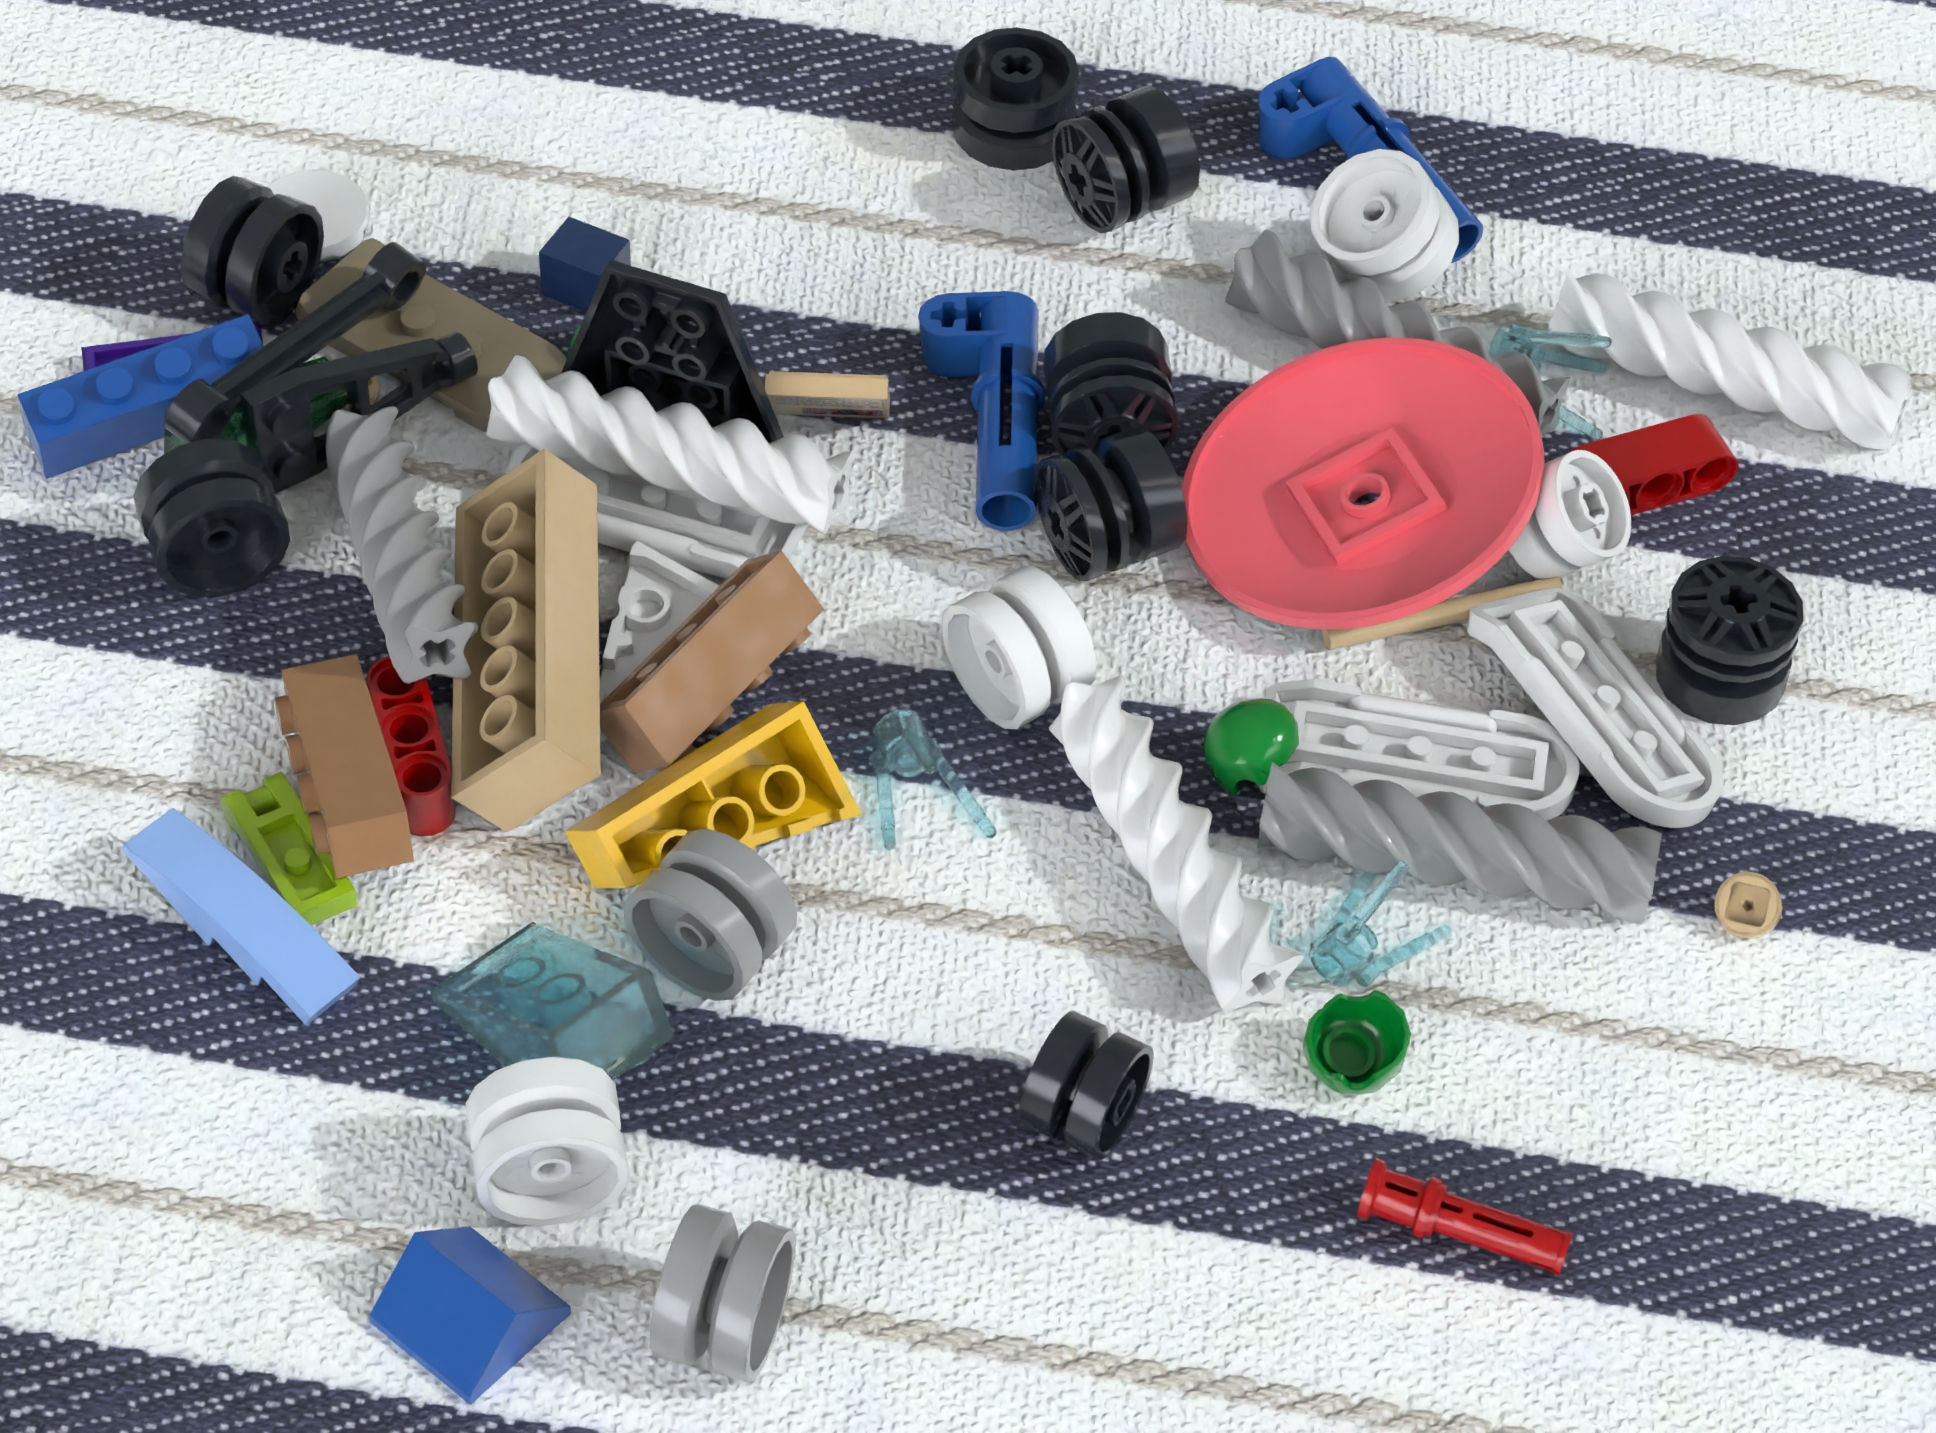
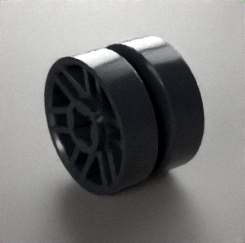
[1019,1011,1154,1161]

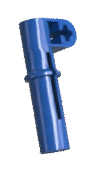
[1258,57,1484,263]
[918,291,1045,531]

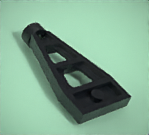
[240,331,478,495]

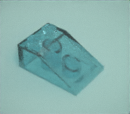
[430,922,674,1080]

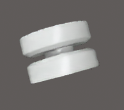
[1310,149,1459,302]
[942,566,1097,729]
[465,1057,629,1226]

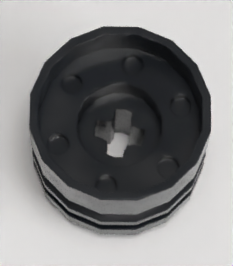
[1052,85,1200,234]
[1044,312,1178,456]
[1034,427,1188,581]
[1656,556,1804,725]

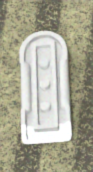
[508,443,809,579]
[1467,587,1724,828]
[1258,679,1579,821]

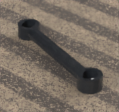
[164,242,426,444]

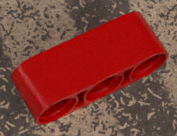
[1566,414,1739,515]
[367,656,455,837]

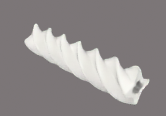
[1547,270,1912,449]
[487,355,854,534]
[1049,675,1304,1013]

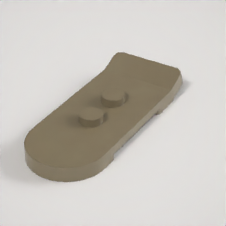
[295,238,567,432]

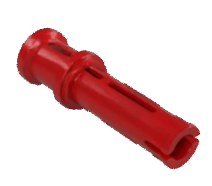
[1357,1157,1573,1276]

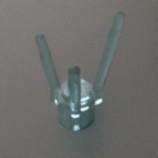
[1489,324,1612,440]
[869,709,997,850]
[1309,861,1452,988]

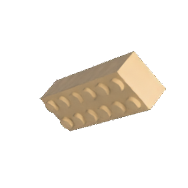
[451,448,601,832]

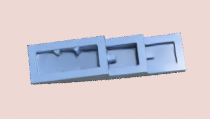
[121,807,360,1026]

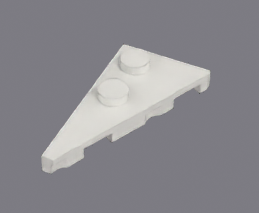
[600,541,719,745]

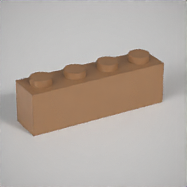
[600,550,824,773]
[274,654,414,878]

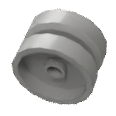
[624,828,797,1001]
[650,1204,796,1383]

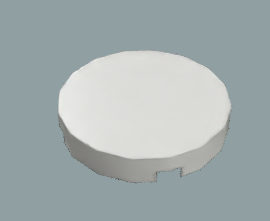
[266,170,370,263]

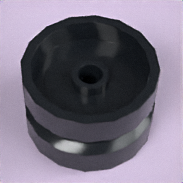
[952,27,1079,171]
[180,176,324,326]
[133,439,290,597]

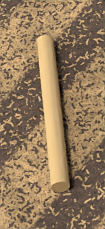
[1322,577,1563,650]

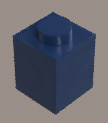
[539,216,631,312]

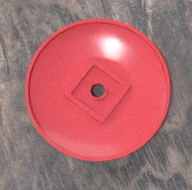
[1181,337,1545,630]

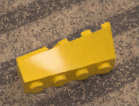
[565,701,862,888]

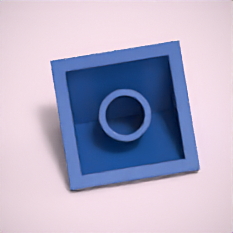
[369,1226,571,1405]

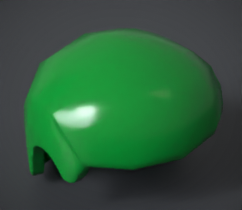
[1204,698,1299,796]
[1302,990,1411,1095]

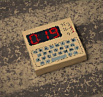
[765,371,890,419]

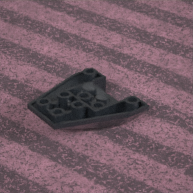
[561,260,784,443]

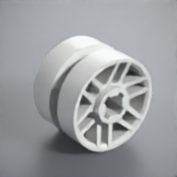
[1509,450,1631,579]

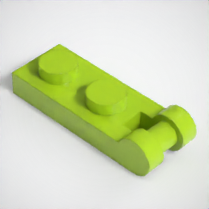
[220,771,358,926]

